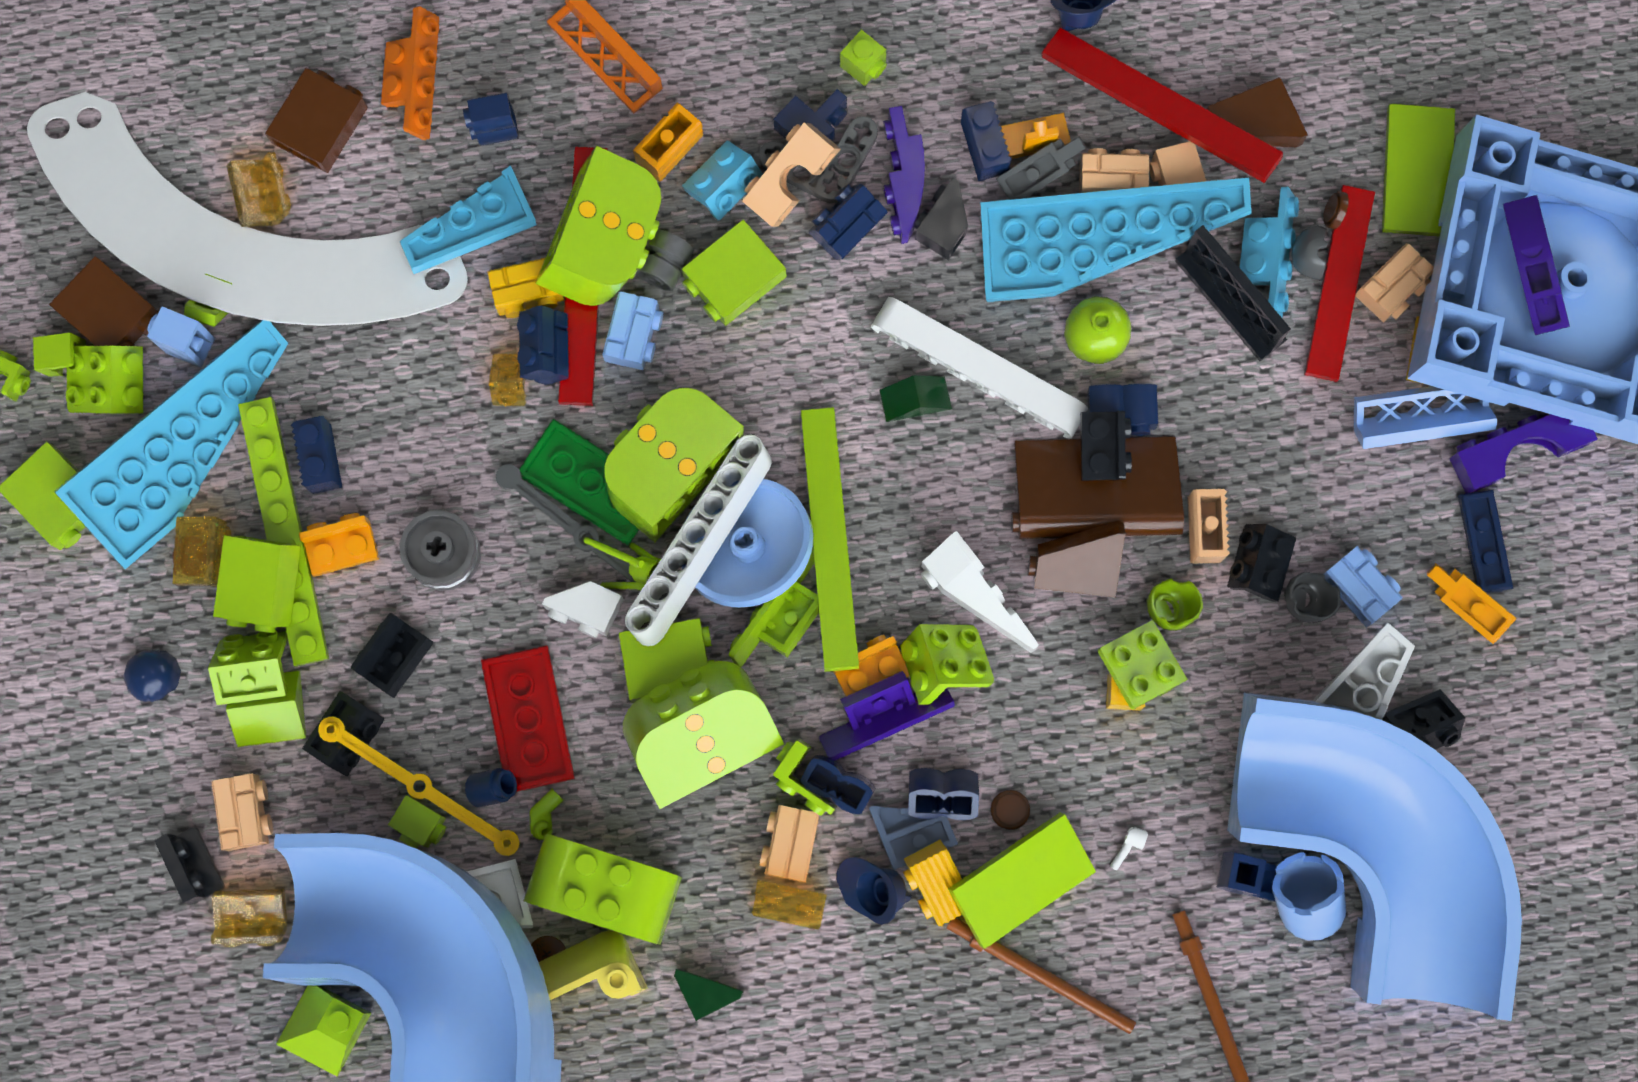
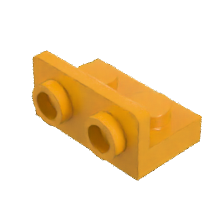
[299,513,379,577]
[833,634,910,696]

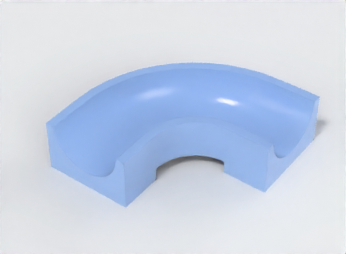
[1227,692,1522,1021]
[263,833,562,1082]

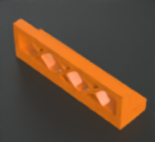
[547,0,663,114]

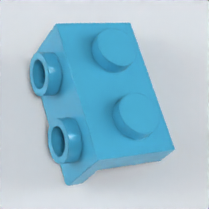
[682,140,763,220]

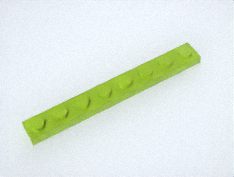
[238,397,329,667]

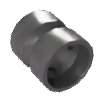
[636,229,694,292]

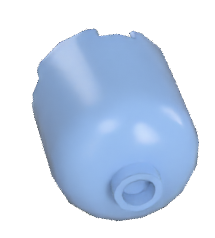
[1272,852,1346,941]

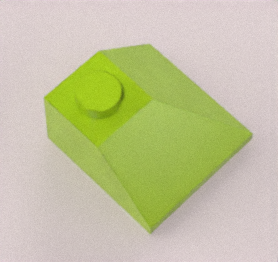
[276,986,371,1077]

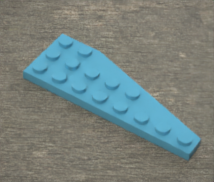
[980,178,1251,302]
[54,320,288,569]

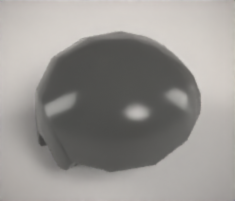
[1292,225,1328,281]
[1284,572,1341,623]

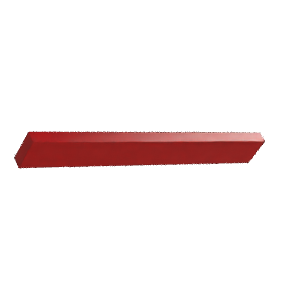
[1042,28,1283,183]
[558,147,608,406]

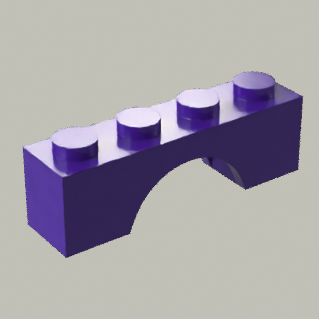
[1449,414,1598,494]

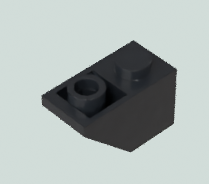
[914,178,968,261]

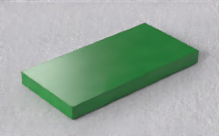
[519,419,639,546]

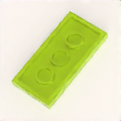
[1382,104,1455,237]
[948,812,1096,949]

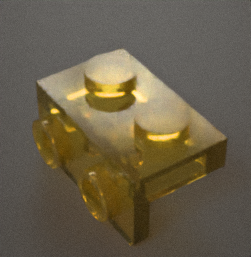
[226,152,291,227]
[211,889,287,947]

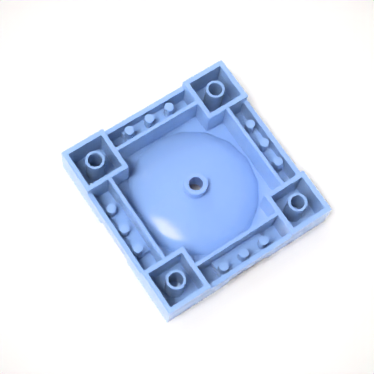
[1407,114,1638,444]

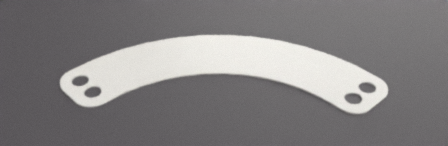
[27,92,468,326]

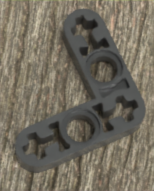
[759,116,878,204]

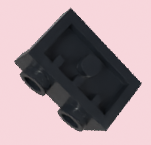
[1080,411,1132,481]
[1382,689,1465,750]
[302,691,384,776]
[154,827,225,904]

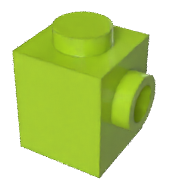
[840,29,887,86]
[388,795,447,849]

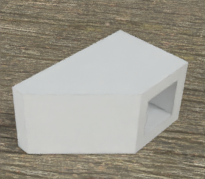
[542,581,624,638]

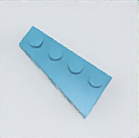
[400,165,537,274]

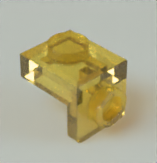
[489,354,526,406]

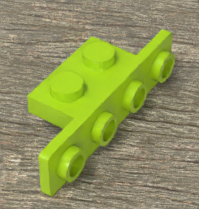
[729,548,819,667]

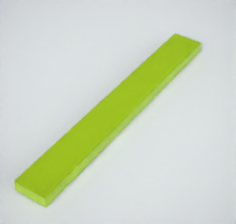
[801,407,859,672]

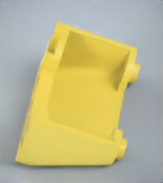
[539,930,648,1000]

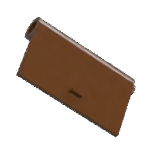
[1011,437,1184,539]

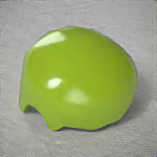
[1146,578,1203,631]

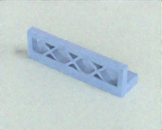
[1354,386,1497,449]

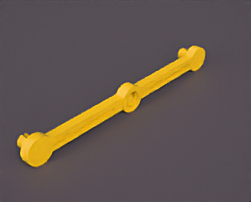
[318,717,519,856]

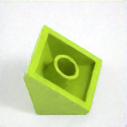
[226,671,306,747]

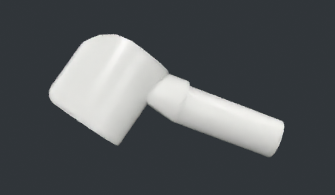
[1109,827,1148,871]

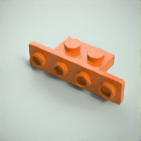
[381,6,439,140]

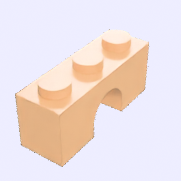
[742,123,841,227]

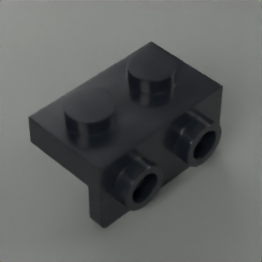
[1227,524,1297,602]
[351,613,434,698]

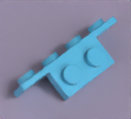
[1239,187,1299,318]

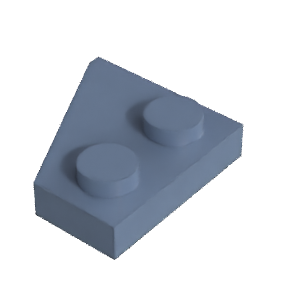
[869,806,958,870]

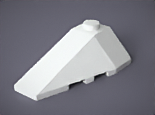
[920,531,1039,653]
[1313,623,1415,720]

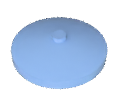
[682,479,813,608]

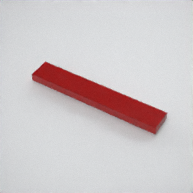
[1304,185,1375,382]

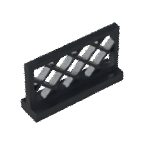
[1175,225,1291,362]

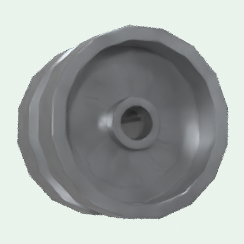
[399,510,481,591]

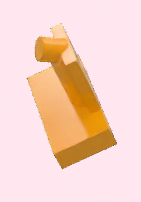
[1001,113,1071,159]

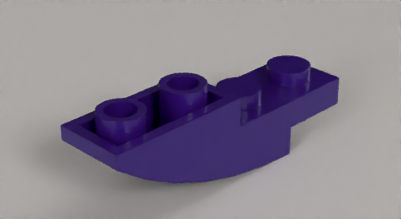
[883,106,925,244]
[1503,195,1570,336]

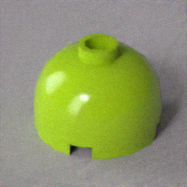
[1064,296,1131,364]

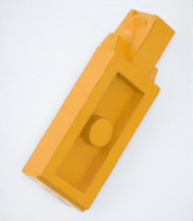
[1427,563,1517,644]

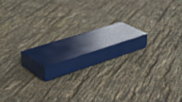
[1458,490,1514,593]

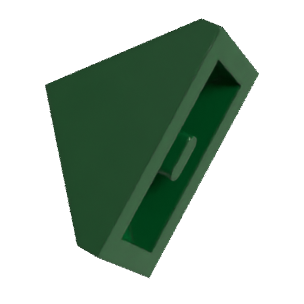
[880,375,952,422]
[674,969,744,1021]

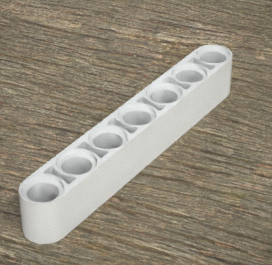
[871,297,1088,439]
[625,434,772,646]

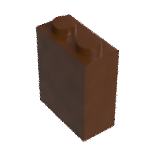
[265,68,368,173]
[49,256,159,346]

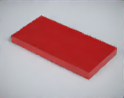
[481,645,575,792]

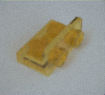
[172,516,231,588]
[752,880,827,929]

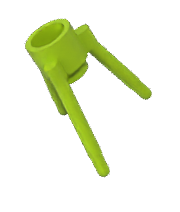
[584,537,661,591]

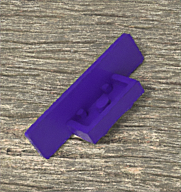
[819,671,955,761]

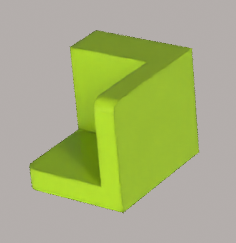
[33,332,86,377]

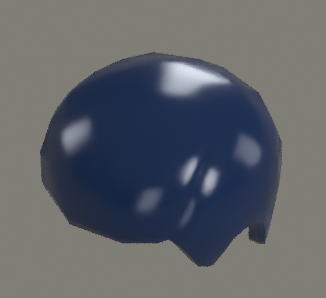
[123,650,181,702]

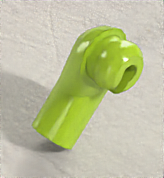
[529,788,564,840]

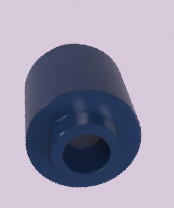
[465,768,517,807]

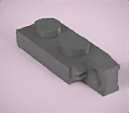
[996,136,1086,200]

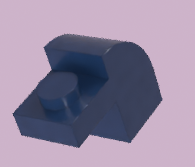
[773,89,847,141]
[1216,852,1277,902]

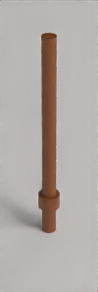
[1172,910,1250,1082]
[946,918,1136,1034]

